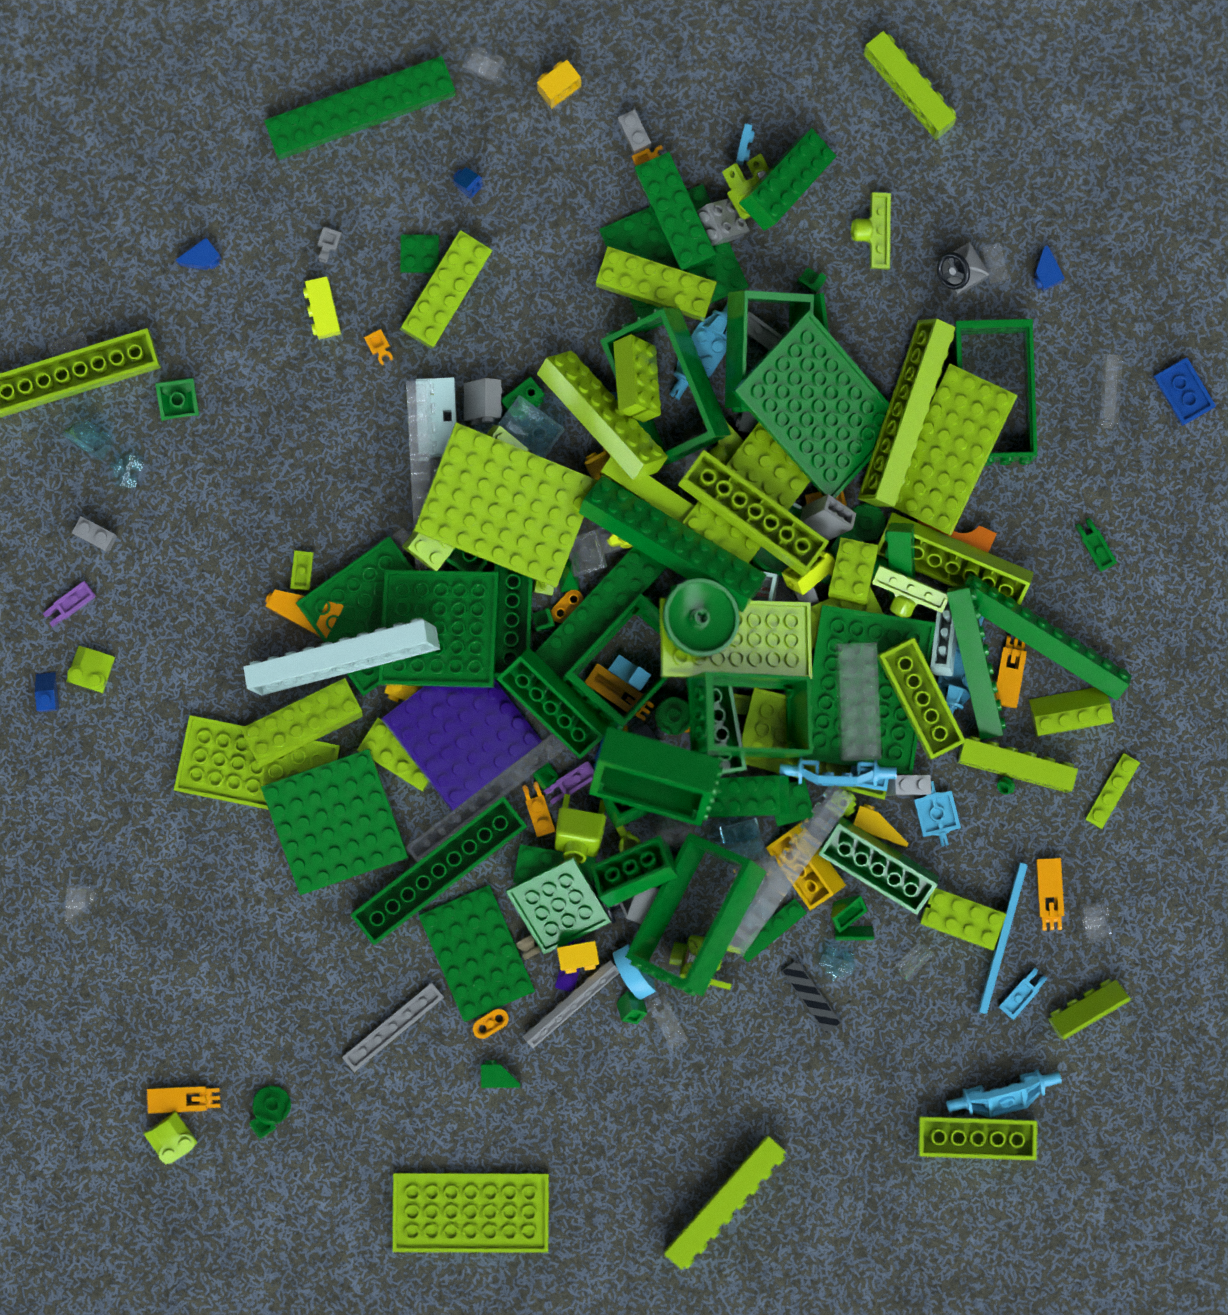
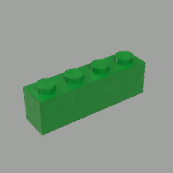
[885,522,916,599]

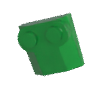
[155,377,199,421]

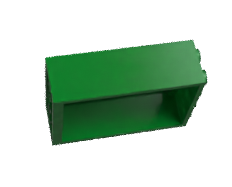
[725,290,814,413]
[562,594,670,730]
[688,671,814,759]
[589,727,723,827]

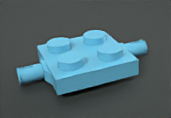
[914,781,961,847]

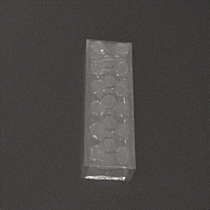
[835,642,881,761]

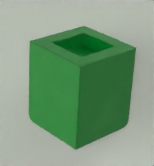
[797,268,827,295]
[532,607,556,633]
[616,991,648,1024]

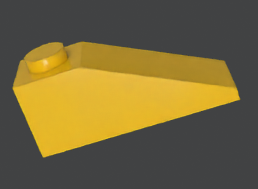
[853,804,908,847]

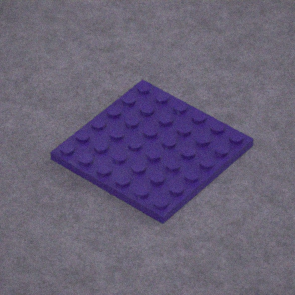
[381,680,542,811]

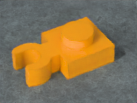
[632,146,663,166]
[364,329,393,365]

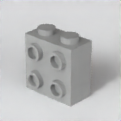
[697,198,749,246]
[464,378,502,425]
[800,494,856,541]

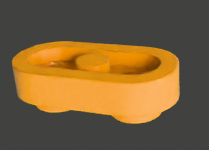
[551,590,584,623]
[473,1009,509,1039]

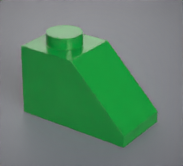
[481,1060,521,1088]

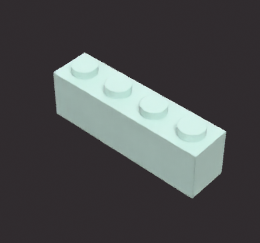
[930,601,957,676]

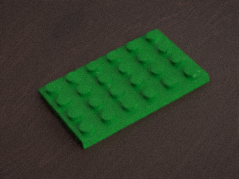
[419,885,535,1022]

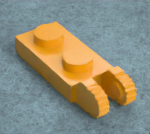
[522,781,556,837]

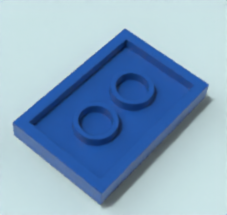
[1153,358,1216,426]

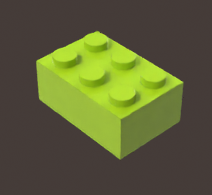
[828,537,879,606]

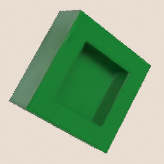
[532,763,560,790]
[249,1118,276,1140]

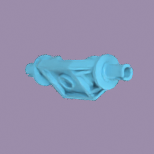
[669,303,728,400]
[937,616,986,715]
[780,757,897,787]
[946,1069,1062,1118]

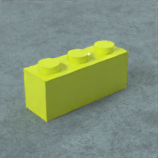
[303,276,341,339]

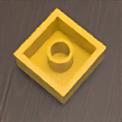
[537,60,581,109]

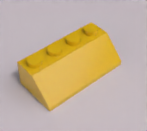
[766,822,846,911]

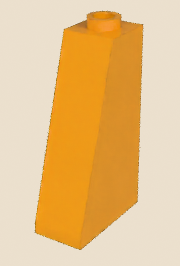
[265,590,344,638]

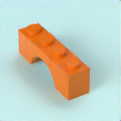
[917,520,997,553]

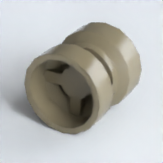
[516,935,542,960]

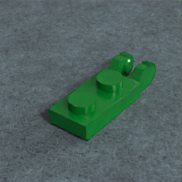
[1075,518,1117,572]

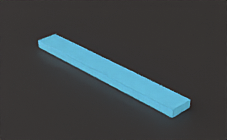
[978,863,1027,1014]

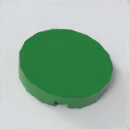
[850,504,886,542]
[655,697,690,735]
[252,1086,291,1125]

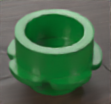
[997,777,1015,795]

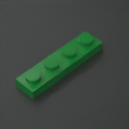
[737,898,807,962]

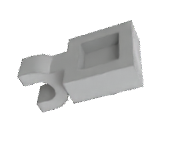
[317,227,342,264]

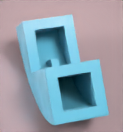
[608,655,651,691]
[613,945,656,1000]

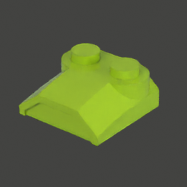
[66,646,115,693]
[143,1111,198,1165]

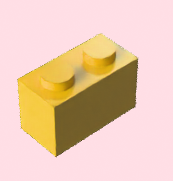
[557,941,599,974]

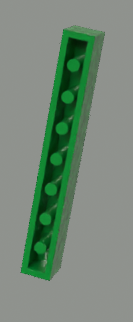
[947,584,1007,740]

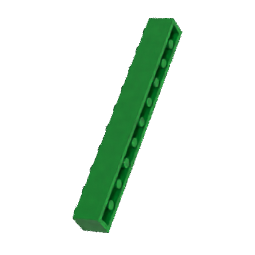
[961,574,1132,701]

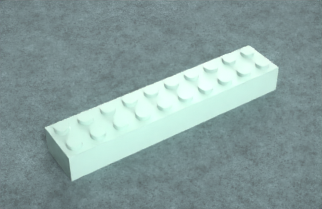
[244,618,440,696]

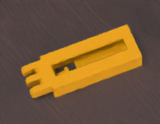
[996,635,1027,709]
[584,663,655,721]
[1036,858,1064,931]
[147,1086,221,1113]

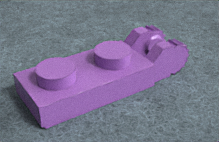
[43,581,97,627]
[544,761,595,805]

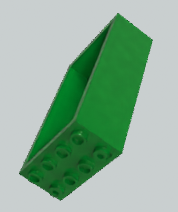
[600,306,731,466]
[953,319,1038,466]
[625,833,766,997]

